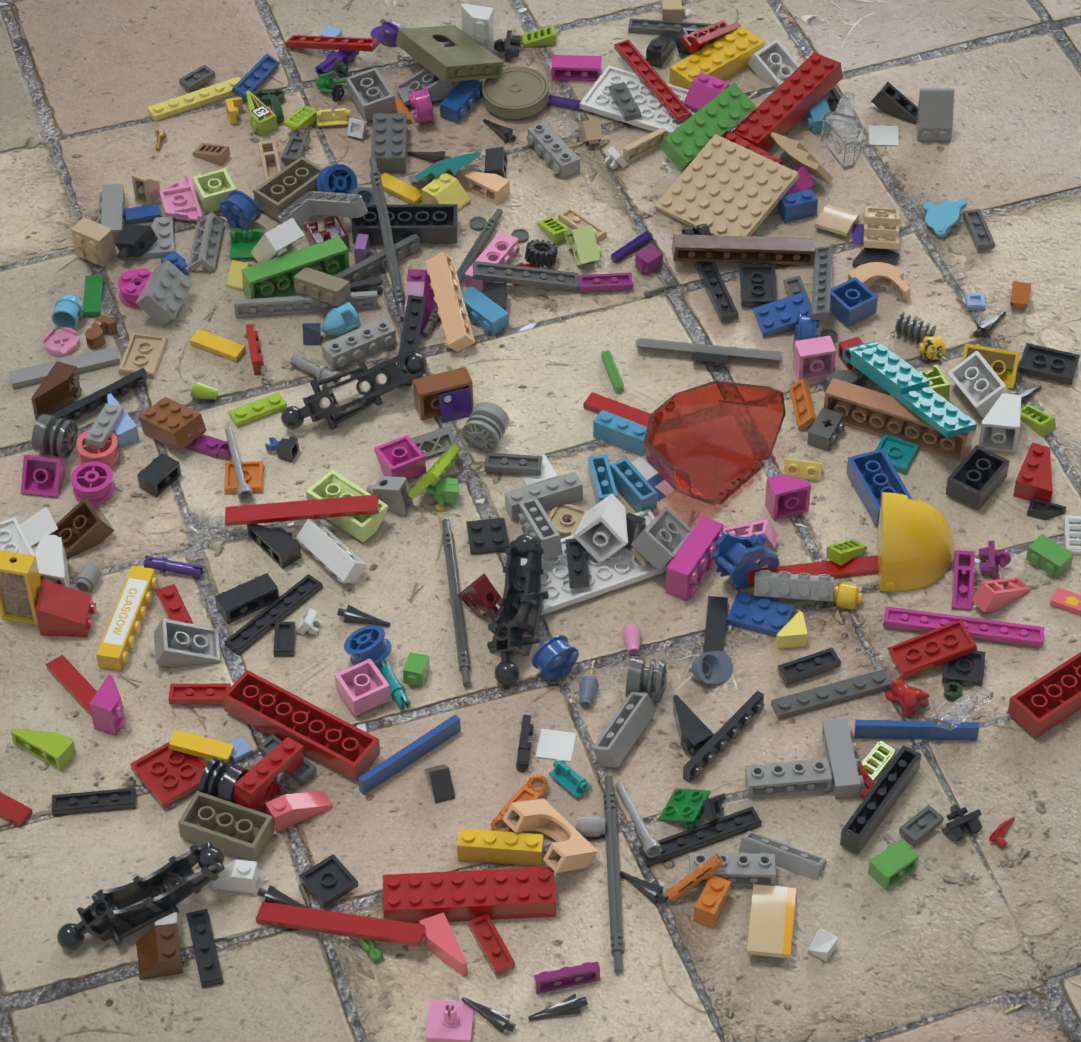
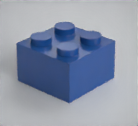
[831,277,878,327]

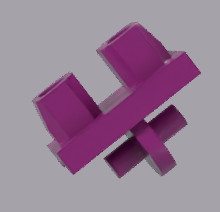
[979,540,1011,580]

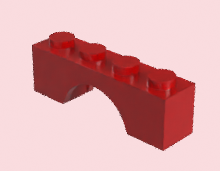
[234,737,304,809]

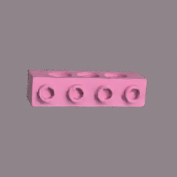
[464,232,520,293]

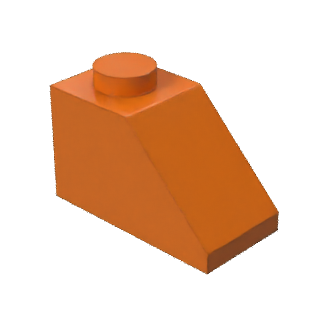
[1010,281,1031,308]

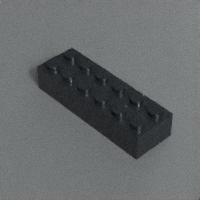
[352,204,458,244]

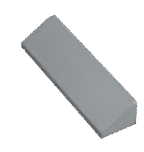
[739,831,827,880]

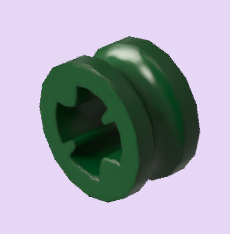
[943,682,962,702]

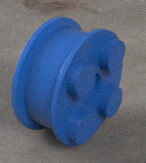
[316,164,358,194]
[219,190,261,230]
[793,312,820,352]
[344,625,392,667]
[532,635,579,681]

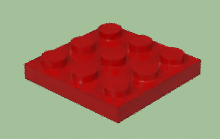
[130,741,208,808]

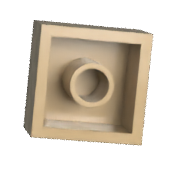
[71,217,116,267]

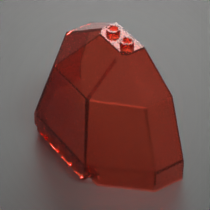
[643,380,786,506]

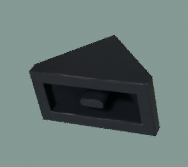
[424,764,455,803]

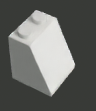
[978,393,1021,453]
[574,494,628,563]
[33,534,70,588]

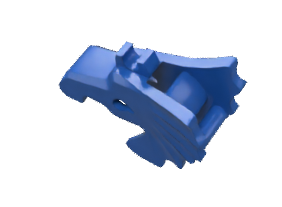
[713,531,779,591]

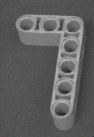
[278,191,368,227]

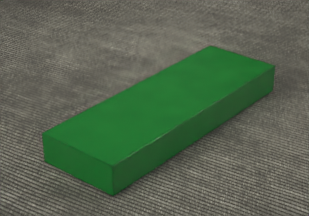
[83,275,104,317]

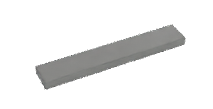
[9,347,120,388]

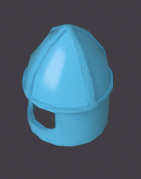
[51,294,83,329]
[322,302,361,336]

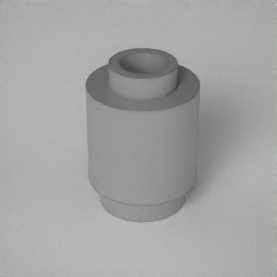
[75,563,101,592]
[575,816,605,837]

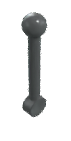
[644,281,677,297]

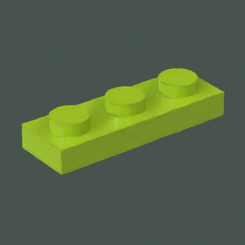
[229,392,287,428]

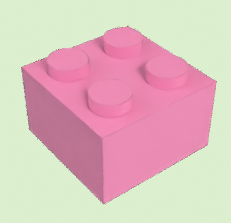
[793,336,836,381]
[335,659,391,717]

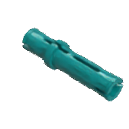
[377,659,411,710]

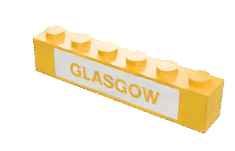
[96,566,158,671]

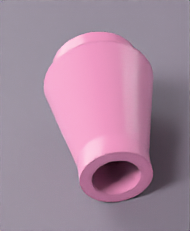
[621,624,641,655]

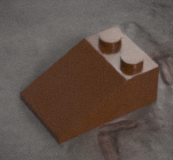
[31,361,82,421]
[50,497,115,559]

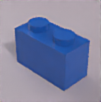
[778,189,818,223]

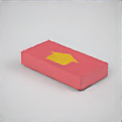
[1050,587,1081,615]

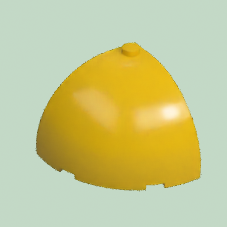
[876,492,954,592]

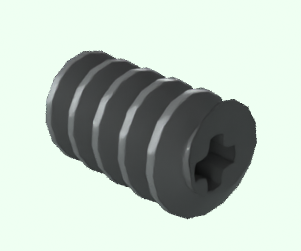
[895,312,936,343]

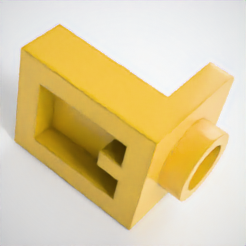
[225,97,243,125]

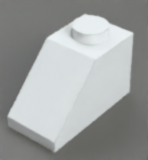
[212,859,259,894]

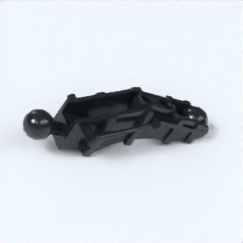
[281,349,427,430]
[487,534,549,686]
[57,843,225,950]

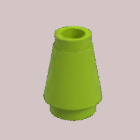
[191,381,219,400]

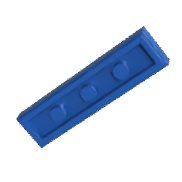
[231,53,280,101]

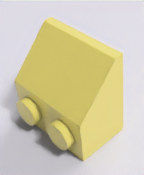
[422,172,471,211]

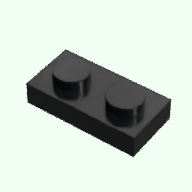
[691,352,729,366]

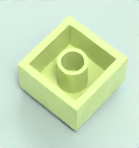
[193,168,236,214]

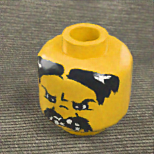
[918,336,946,360]

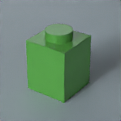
[403,652,430,687]

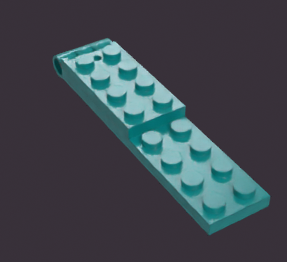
[843,341,977,438]

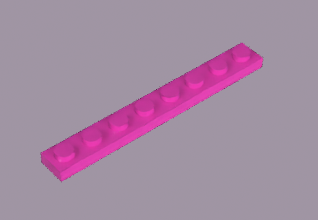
[883,606,1045,647]

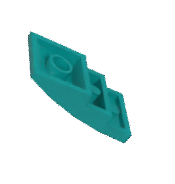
[409,152,481,183]

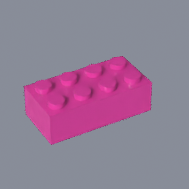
[666,516,724,601]

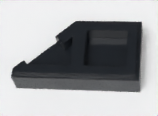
[1027,498,1066,520]
[703,793,726,821]

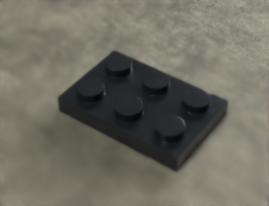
[739,265,777,307]
[1018,343,1080,385]

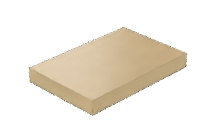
[118,333,168,379]

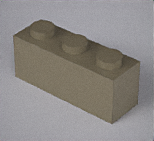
[293,267,351,307]

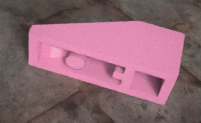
[723,519,778,549]

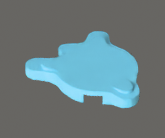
[923,199,967,237]

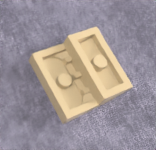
[814,204,860,236]

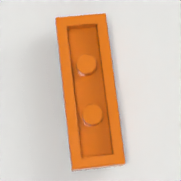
[789,378,816,430]

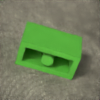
[1026,534,1074,579]
[868,840,919,890]

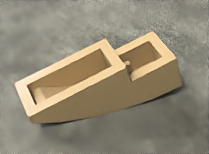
[258,140,281,182]

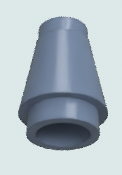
[579,676,599,708]

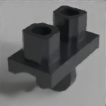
[494,30,521,62]
[941,805,983,842]

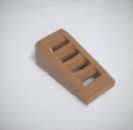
[192,143,230,165]

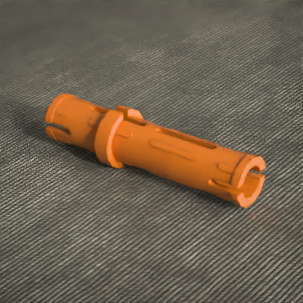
[666,853,724,902]

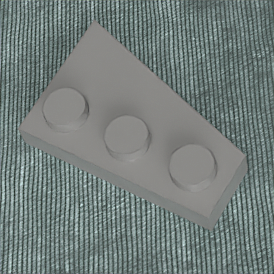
[140,216,175,259]

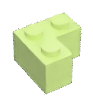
[564,225,601,265]

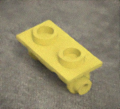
[316,108,351,127]
[783,458,823,481]

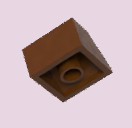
[136,923,183,980]

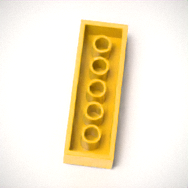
[669,26,765,90]

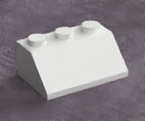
[461,3,495,53]

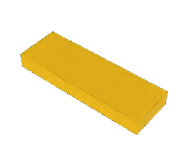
[381,173,422,204]
[190,329,246,362]
[169,730,234,762]

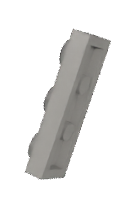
[85,403,124,448]

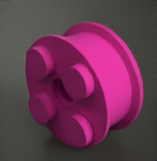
[408,86,435,126]
[118,268,152,308]
[71,461,115,504]

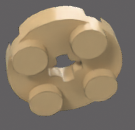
[548,504,584,538]

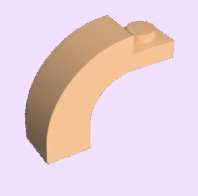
[848,262,911,301]

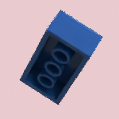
[846,449,913,526]

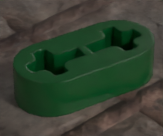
[254,89,285,105]
[269,96,284,122]

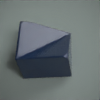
[302,323,322,346]

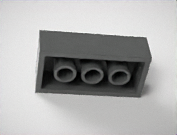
[371,113,408,173]

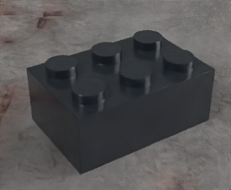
[945,445,1010,510]

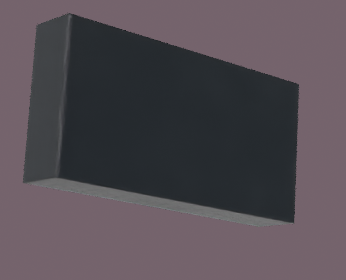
[273,622,296,657]

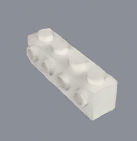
[296,519,367,584]

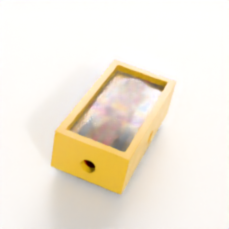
[0,550,41,625]

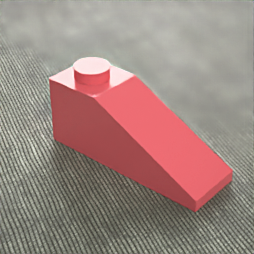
[971,577,1030,612]
[265,790,333,833]
[419,912,468,976]

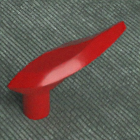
[857,760,875,799]
[989,817,1015,849]

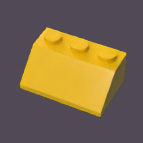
[962,343,1020,388]

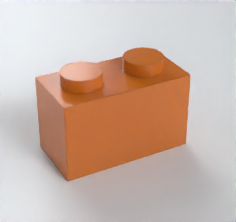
[694,874,731,929]

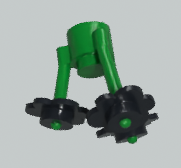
[316,60,353,102]

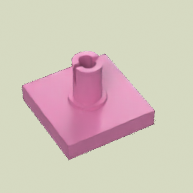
[426,1000,475,1042]

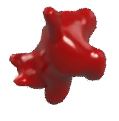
[885,675,930,717]

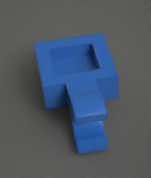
[161,251,189,275]

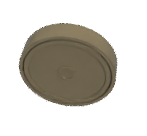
[482,66,549,119]

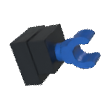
[265,436,300,462]

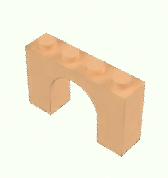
[502,798,598,873]

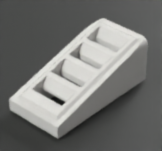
[1063,515,1081,554]

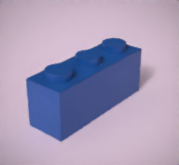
[440,80,483,124]

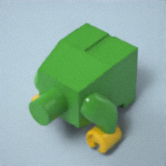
[426,478,459,511]

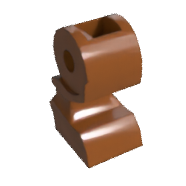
[85,314,118,349]

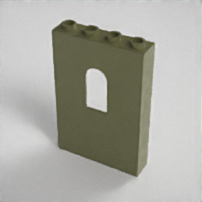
[396,25,504,82]

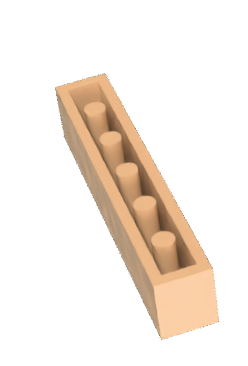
[426,251,475,353]

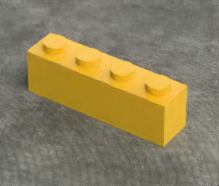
[457,828,544,867]

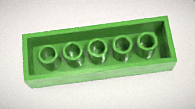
[659,82,757,172]
[241,236,349,299]

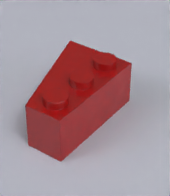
[1013,442,1053,503]

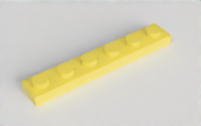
[148,77,241,121]

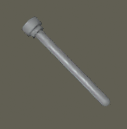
[225,427,253,501]
[616,782,662,858]

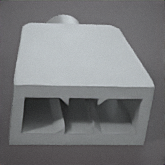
[366,476,414,517]

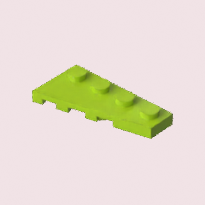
[407,444,460,499]

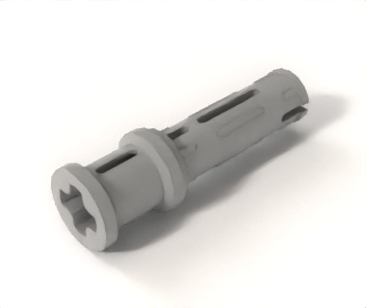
[290,354,341,384]

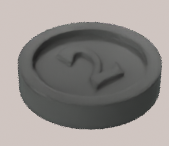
[469,216,487,231]
[511,229,529,243]
[820,329,838,343]

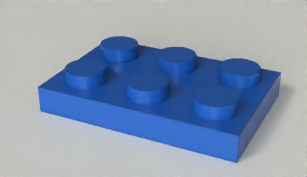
[753,292,811,338]
[726,590,795,637]

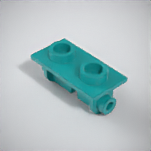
[549,759,592,798]

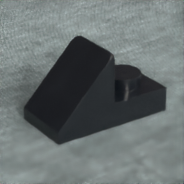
[623,513,646,550]

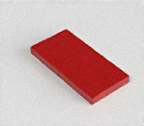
[887,619,978,679]

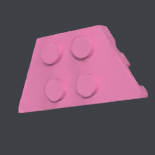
[159,174,203,221]

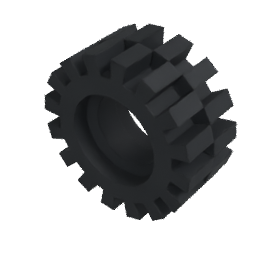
[525,239,558,267]

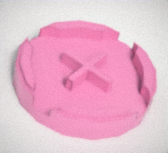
[43,327,80,356]

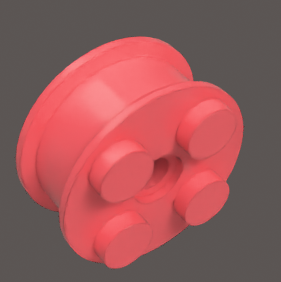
[76,430,120,467]

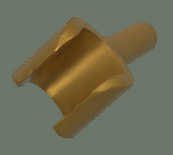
[154,130,167,151]

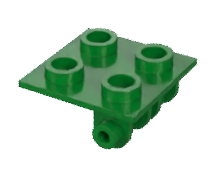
[230,229,265,259]
[658,788,711,830]

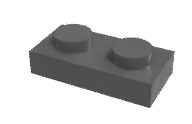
[179,65,216,92]
[899,805,944,845]

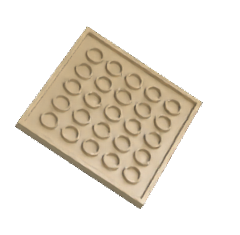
[655,134,799,236]

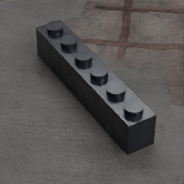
[840,745,922,854]

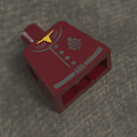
[458,573,502,620]

